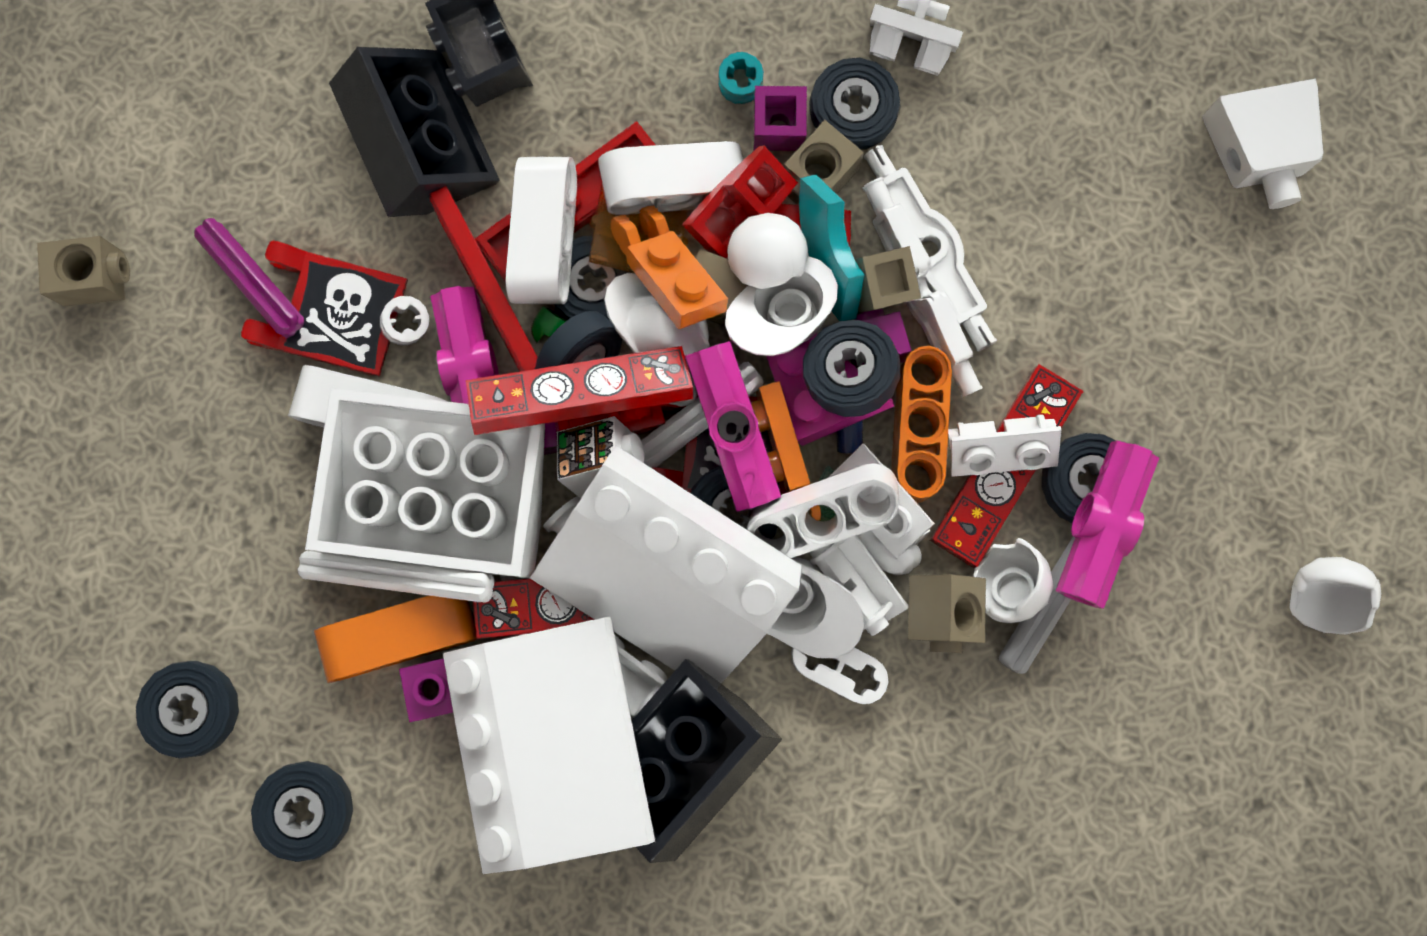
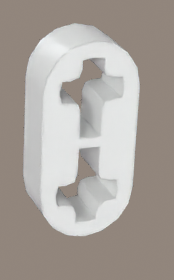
[791,647,888,704]

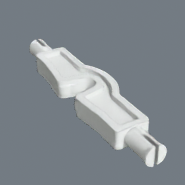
[864,145,997,352]
[863,177,983,398]

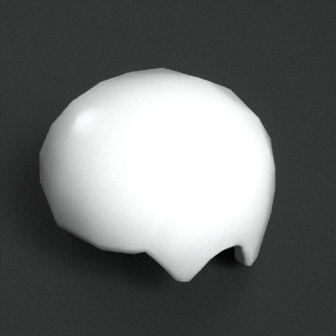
[728,213,809,289]
[973,538,1054,623]
[1290,557,1381,635]

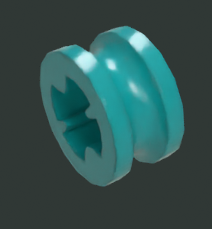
[718,52,764,104]

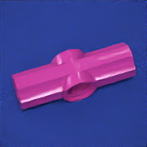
[430,286,499,404]
[685,341,781,511]
[1055,440,1159,609]

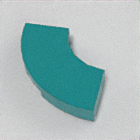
[799,175,865,321]

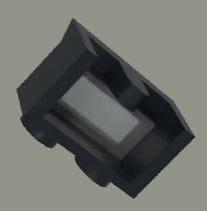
[425,0,533,107]

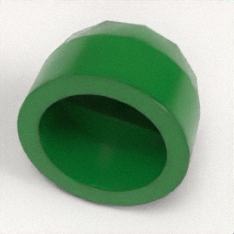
[531,306,567,344]

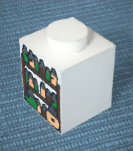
[557,416,645,498]

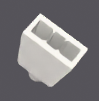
[1203,78,1323,209]

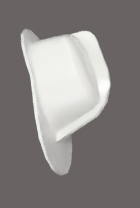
[725,256,838,356]
[604,273,710,365]
[767,557,865,658]

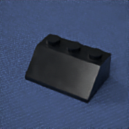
[329,47,500,217]
[632,659,782,863]

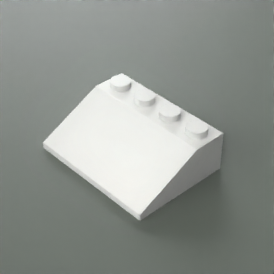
[305,388,545,578]
[530,445,802,683]
[443,617,655,874]

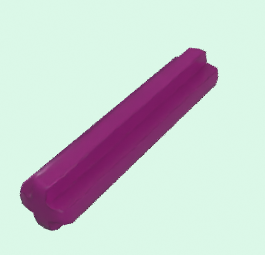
[194,218,304,338]

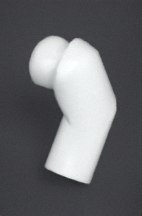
[856,530,922,575]

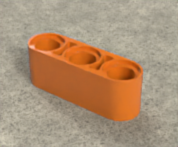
[891,346,952,503]
[314,595,478,683]

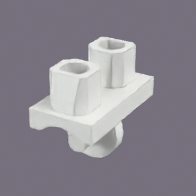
[869,0,963,76]

